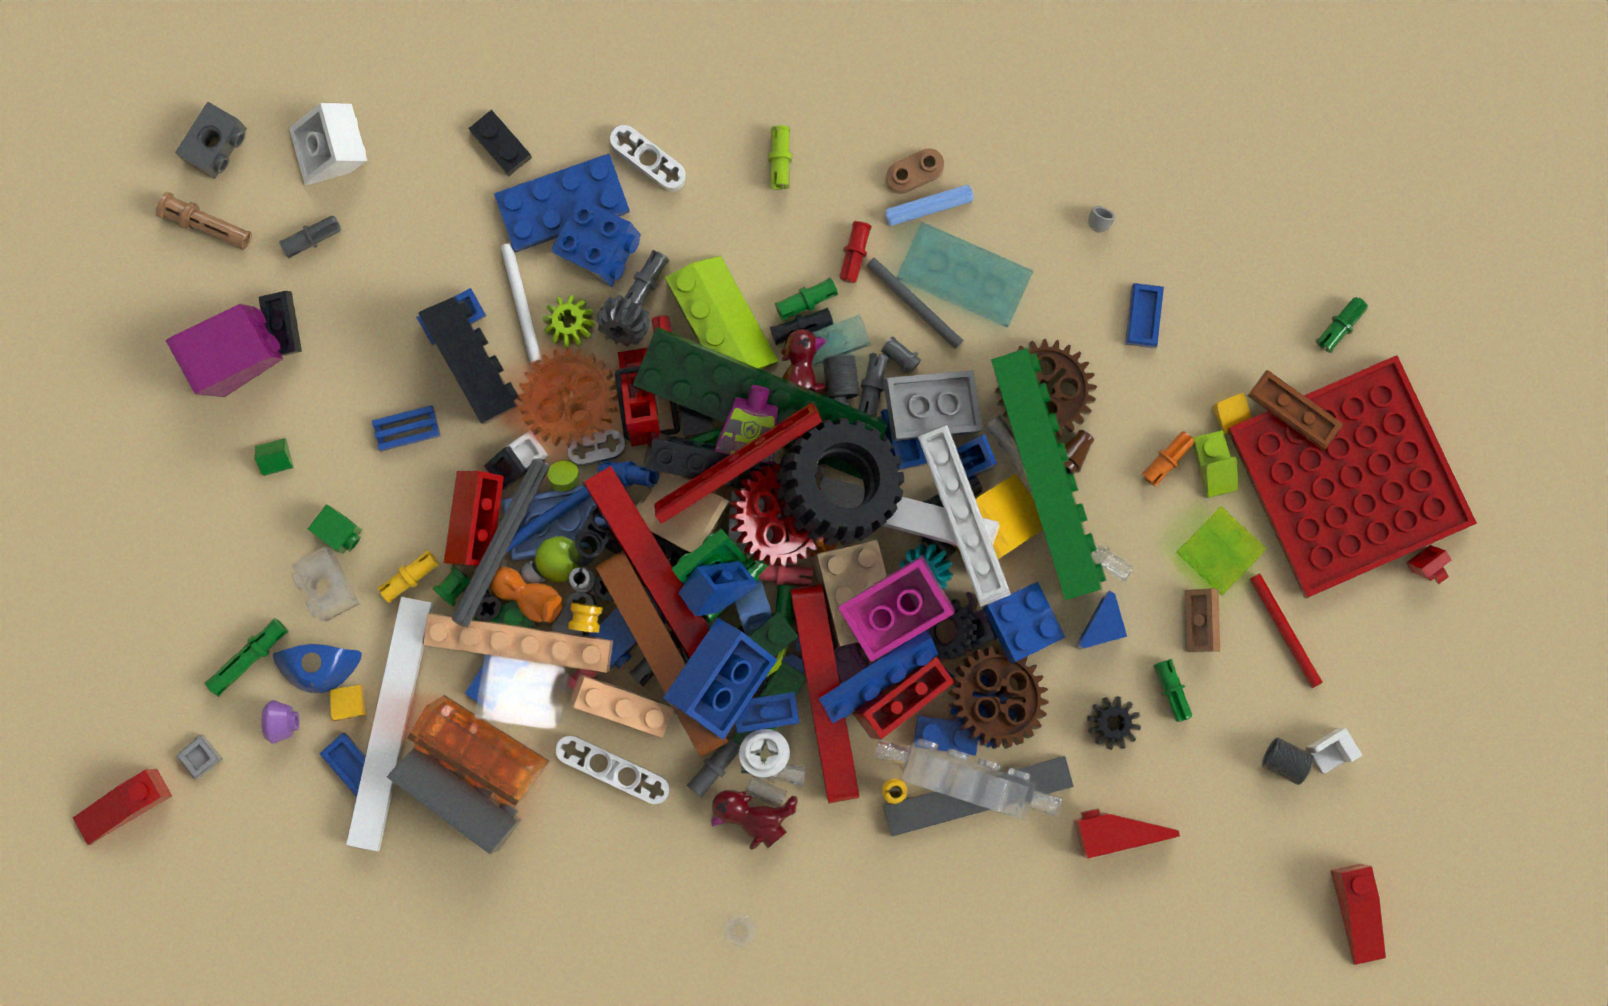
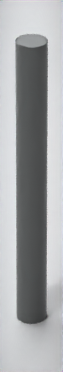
[866,257,963,349]

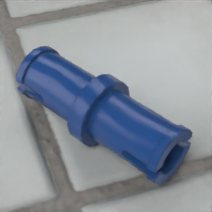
[597,460,659,488]

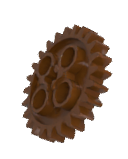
[995,339,1097,438]
[947,646,1049,749]

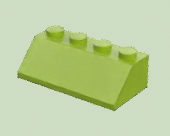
[665,256,779,371]

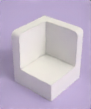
[1306,728,1363,773]

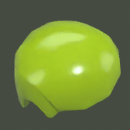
[535,535,585,583]

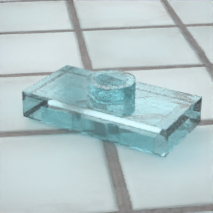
[812,314,871,367]

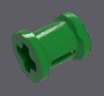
[432,565,471,607]

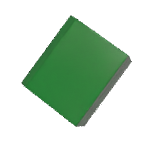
[254,438,294,476]

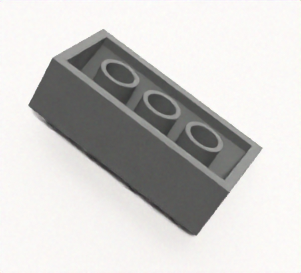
[387,744,522,854]

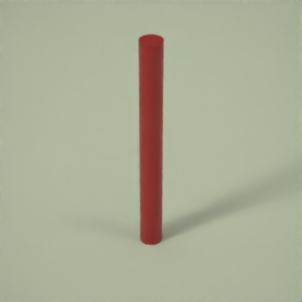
[1249,573,1323,688]

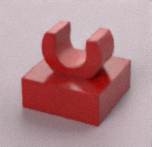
[1406,545,1452,584]

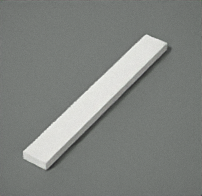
[346,597,433,851]

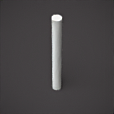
[501,243,542,364]

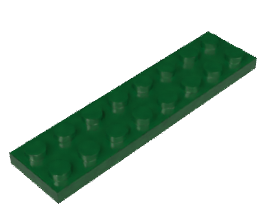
[633,327,888,479]

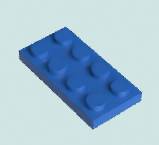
[494,153,630,252]

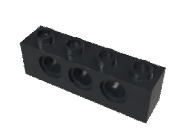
[644,432,776,488]

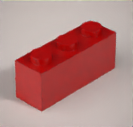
[444,471,504,568]
[853,657,955,740]

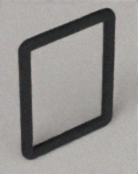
[614,366,680,440]

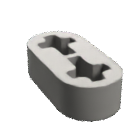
[567,430,626,466]

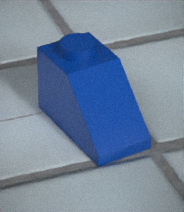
[678,561,758,616]

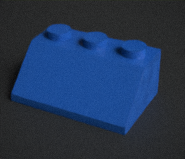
[663,618,777,740]

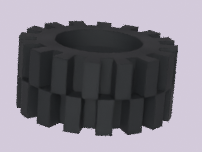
[926,603,977,660]

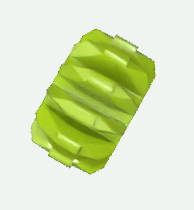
[542,295,595,348]

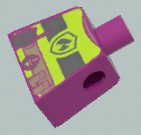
[715,385,778,465]

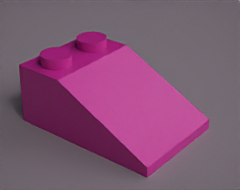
[838,555,955,662]

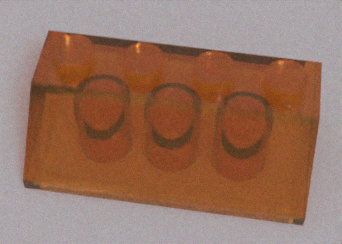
[407,695,549,806]

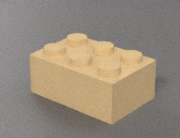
[812,540,887,649]

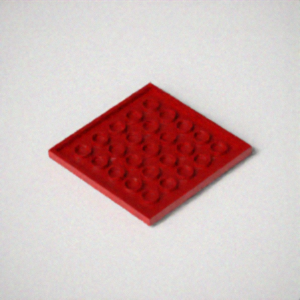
[1228,355,1477,598]

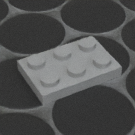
[883,370,983,441]

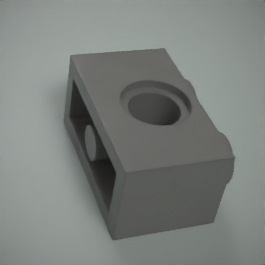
[175,102,247,179]

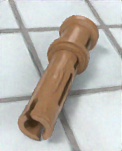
[156,192,252,250]

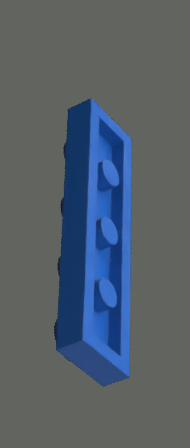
[819,630,938,723]

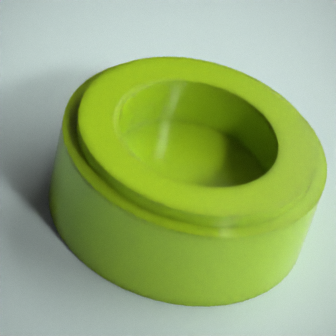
[547,460,580,492]

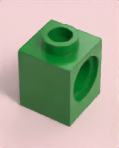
[307,504,363,554]

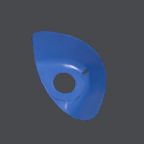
[273,644,362,693]

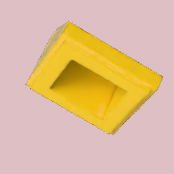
[1212,392,1252,434]
[330,684,367,721]

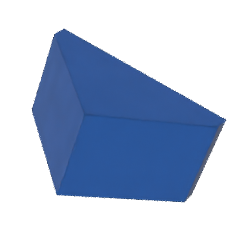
[956,435,997,478]
[1075,591,1127,650]

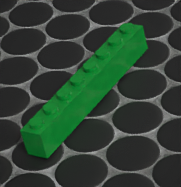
[991,348,1106,600]

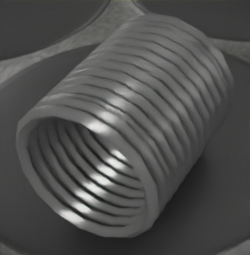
[822,354,860,399]
[1262,737,1314,785]

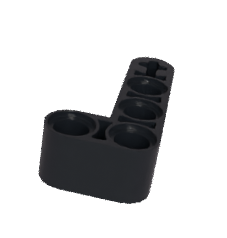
[568,507,685,585]

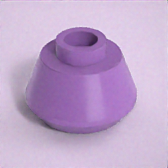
[261,700,299,744]

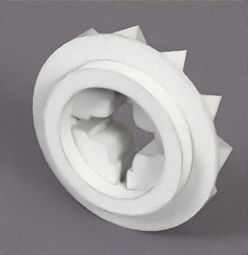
[739,729,790,779]

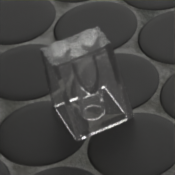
[474,654,569,729]

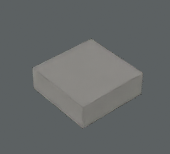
[176,735,223,780]

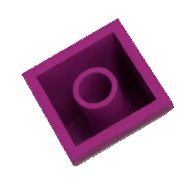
[165,304,283,397]

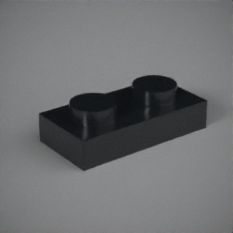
[468,109,532,176]
[259,291,302,356]

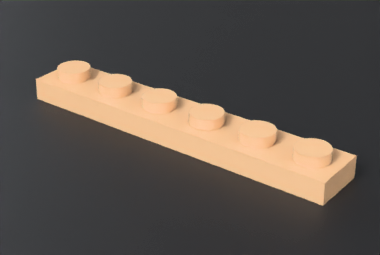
[423,613,613,673]

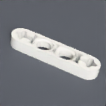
[556,736,670,804]

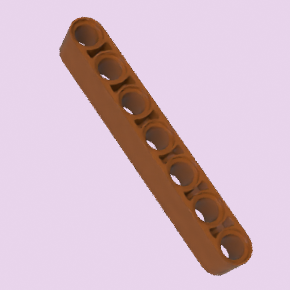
[595,550,729,757]

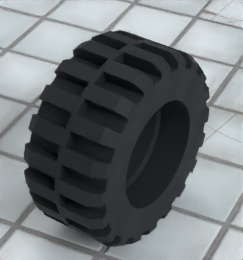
[776,418,904,546]

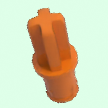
[1141,431,1194,487]

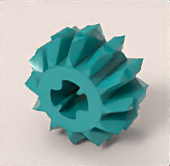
[900,543,953,590]

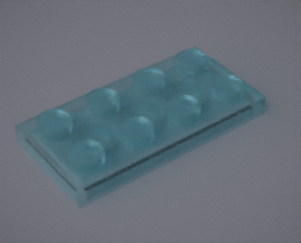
[897,222,1033,328]

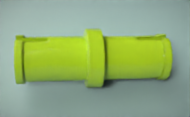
[768,125,792,190]

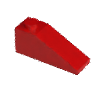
[617,347,661,446]
[73,769,172,845]
[1074,808,1180,859]
[1331,864,1386,965]

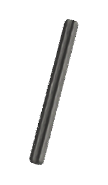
[452,458,549,627]

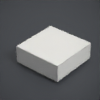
[506,430,549,470]

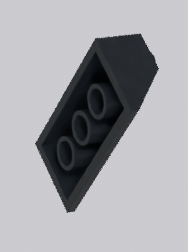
[418,297,520,424]

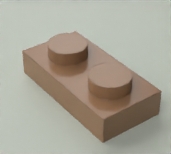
[1185,588,1220,652]

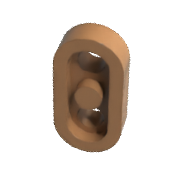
[886,148,944,194]

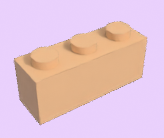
[569,673,673,738]

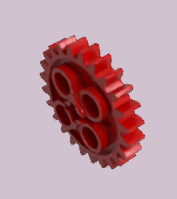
[729,464,823,566]

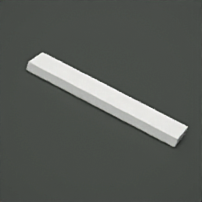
[918,425,1011,606]
[820,476,1000,546]

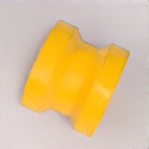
[568,603,603,633]

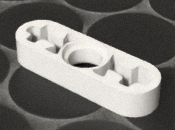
[610,125,686,192]

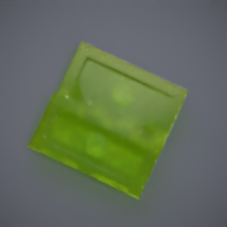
[1176,505,1267,596]

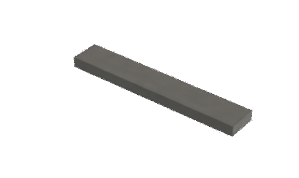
[883,756,1074,836]

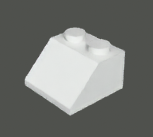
[289,103,367,185]

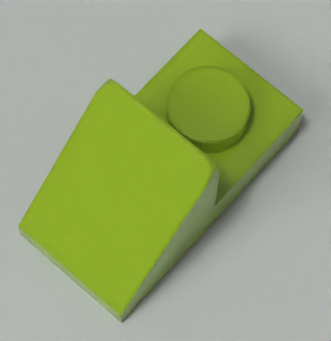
[1193,430,1238,498]

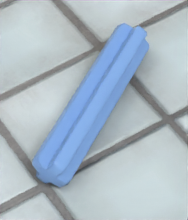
[885,185,974,226]

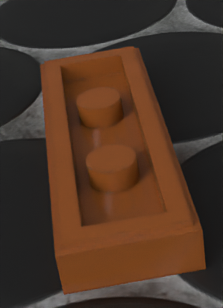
[1247,370,1343,450]

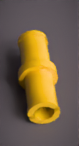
[377,549,440,603]
[882,778,907,804]

